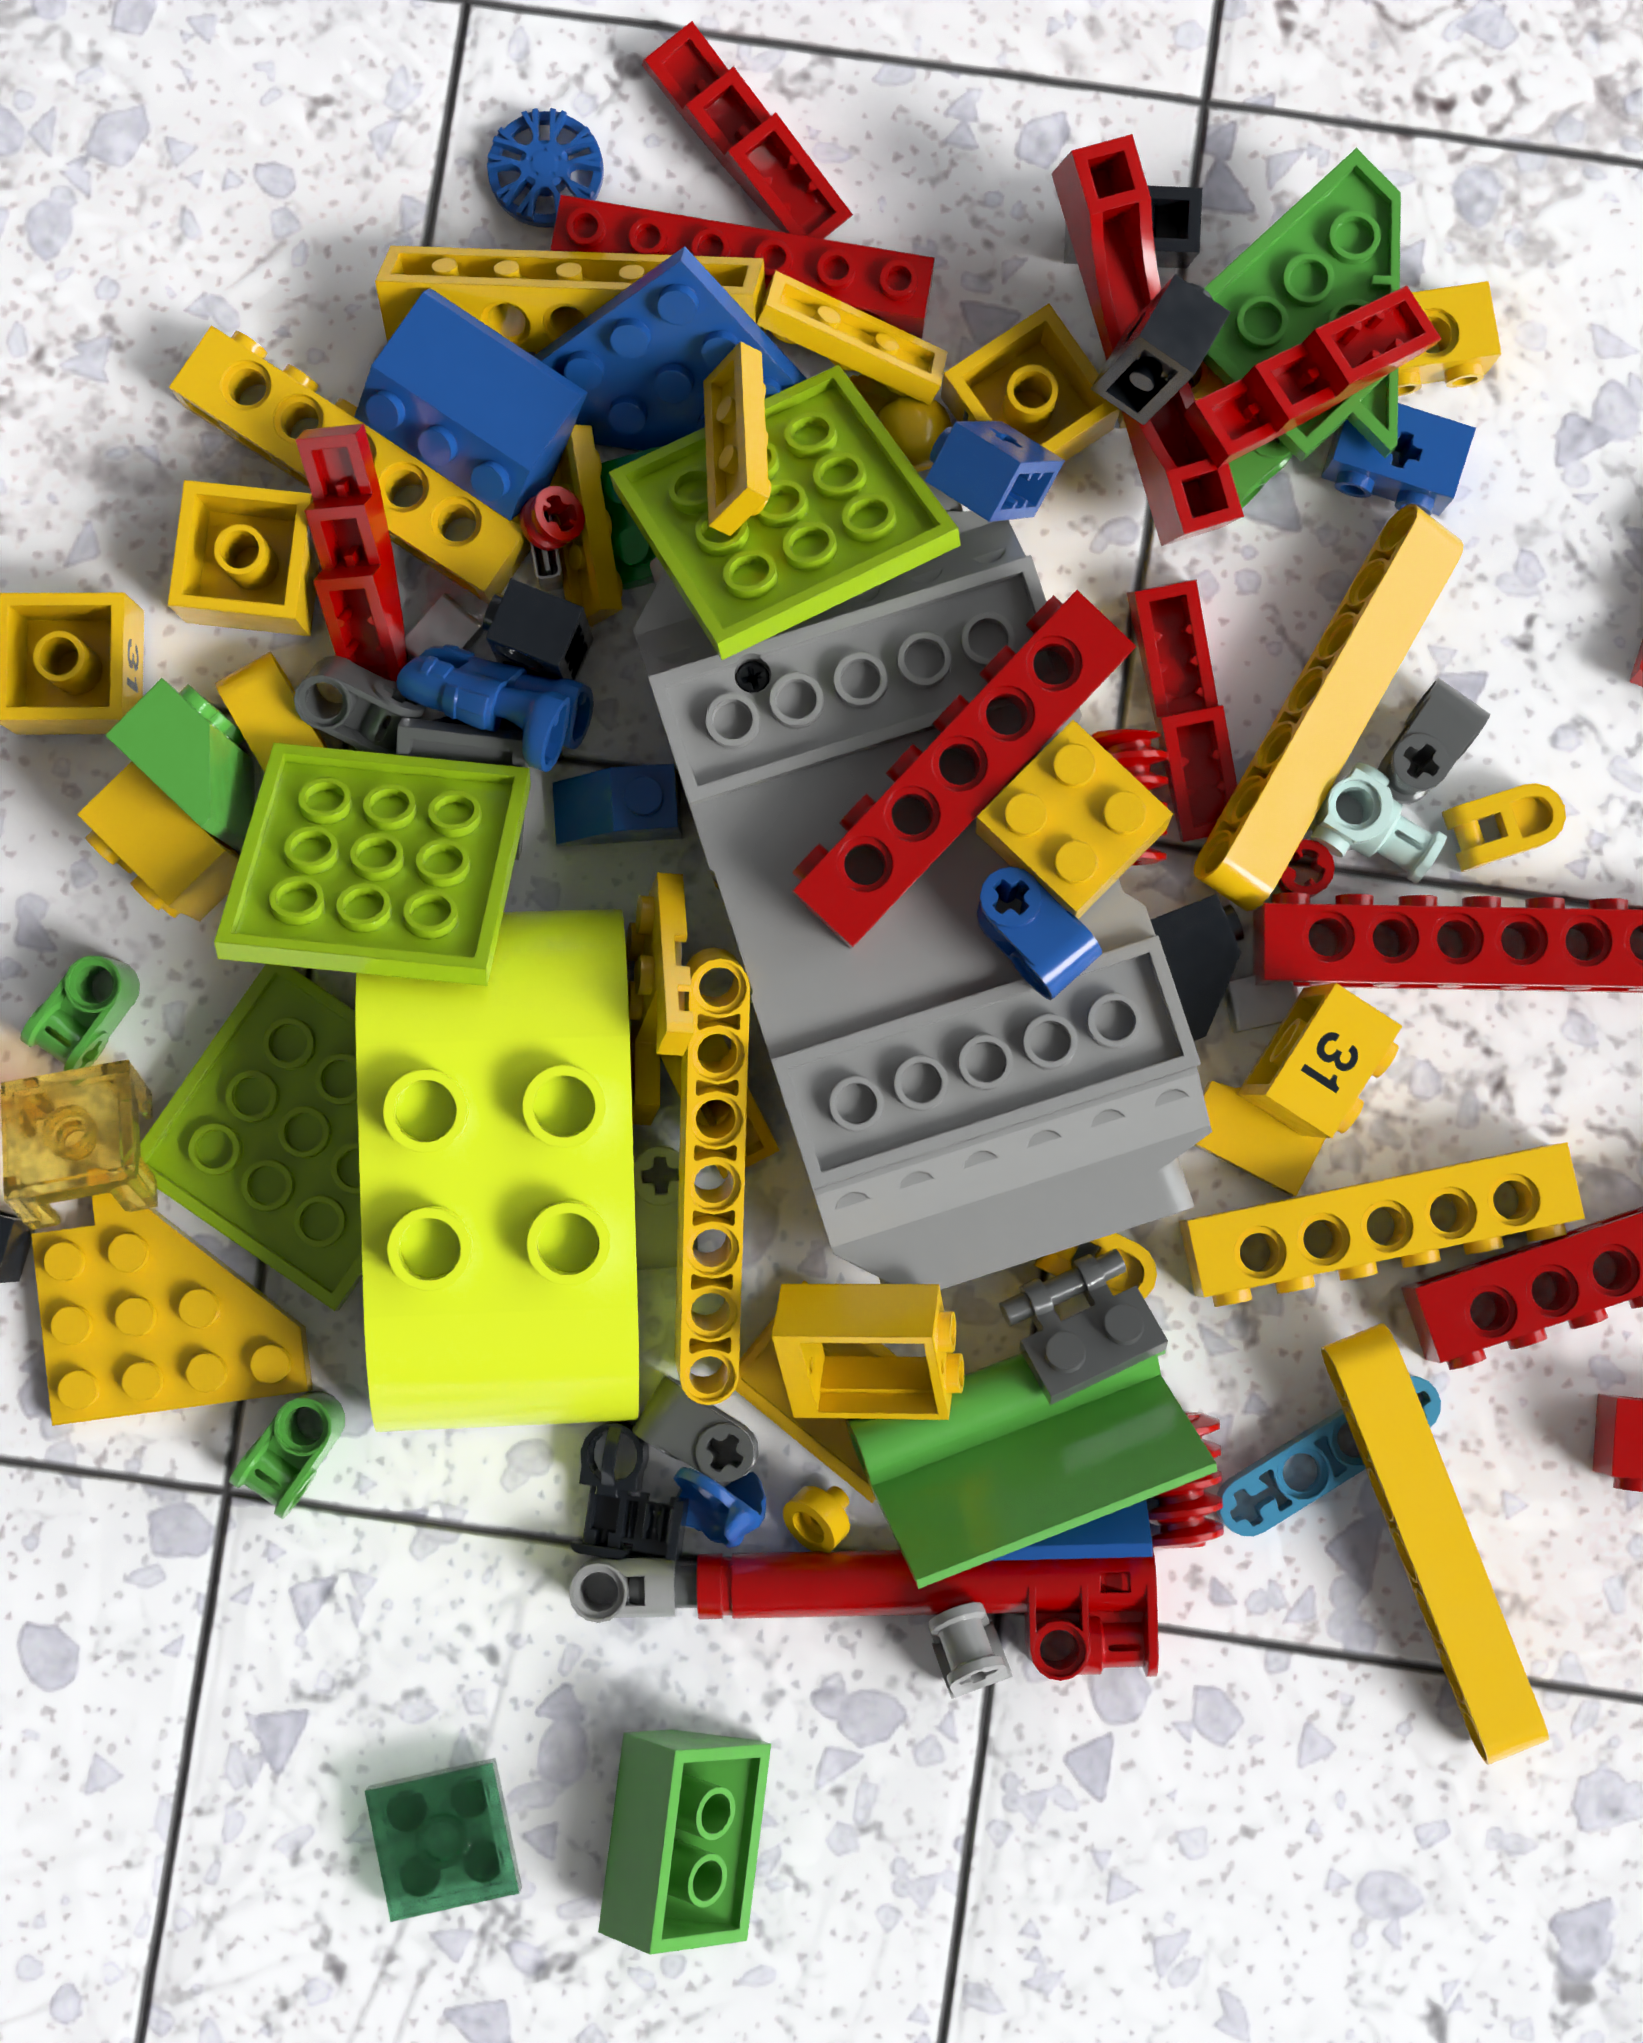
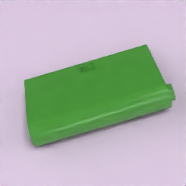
[846,1350,1217,1589]

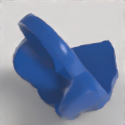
[673,1467,766,1548]

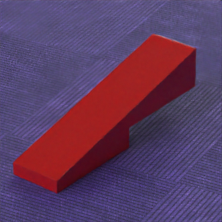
[1127,579,1237,842]

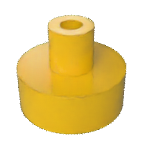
[783,1486,850,1553]

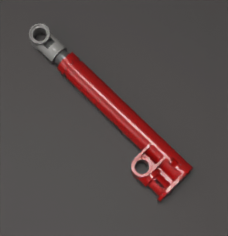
[569,1550,1159,1681]

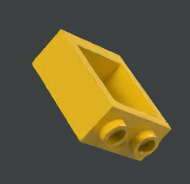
[772,1284,964,1420]

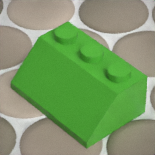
[105,678,254,853]
[598,1729,771,1955]

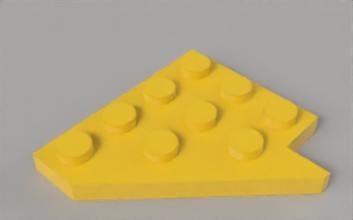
[31,1170,313,1426]

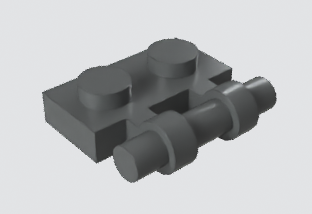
[999,1249,1168,1405]

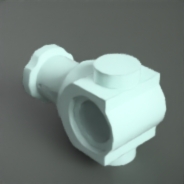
[1310,762,1447,884]

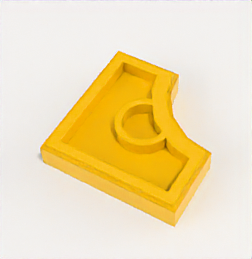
[1194,1081,1326,1197]

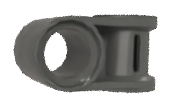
[294,656,426,755]
[1377,678,1491,804]
[632,1374,759,1482]

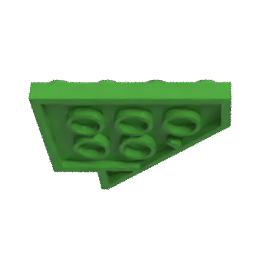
[1203,147,1401,462]

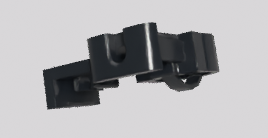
[570,1422,689,1561]

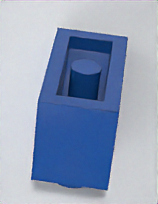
[552,763,682,847]

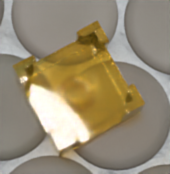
[1,1059,158,1230]

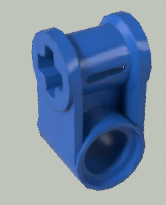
[977,867,1102,1000]

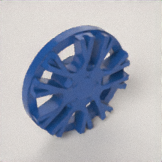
[487,108,604,228]

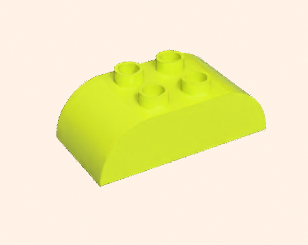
[355,909,639,1432]

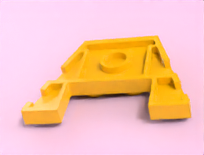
[626,872,694,1126]

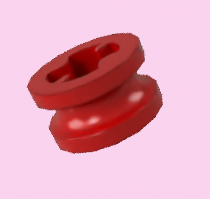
[519,486,585,551]
[1277,839,1335,898]

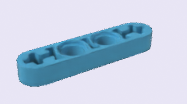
[1216,1375,1441,1537]

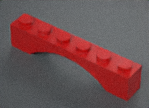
[1051,134,1244,546]

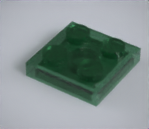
[364,1757,522,1922]

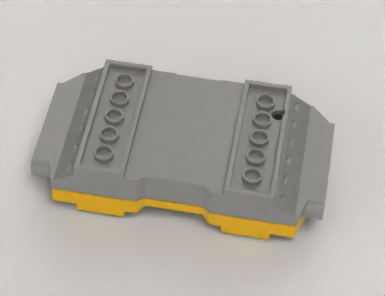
[633,469,1212,1290]

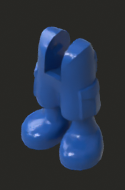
[396,644,594,772]

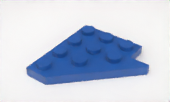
[534,246,807,451]

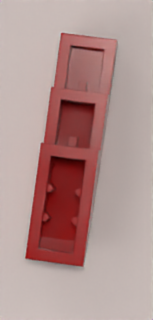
[642,21,853,239]
[1183,286,1442,469]
[295,424,407,682]

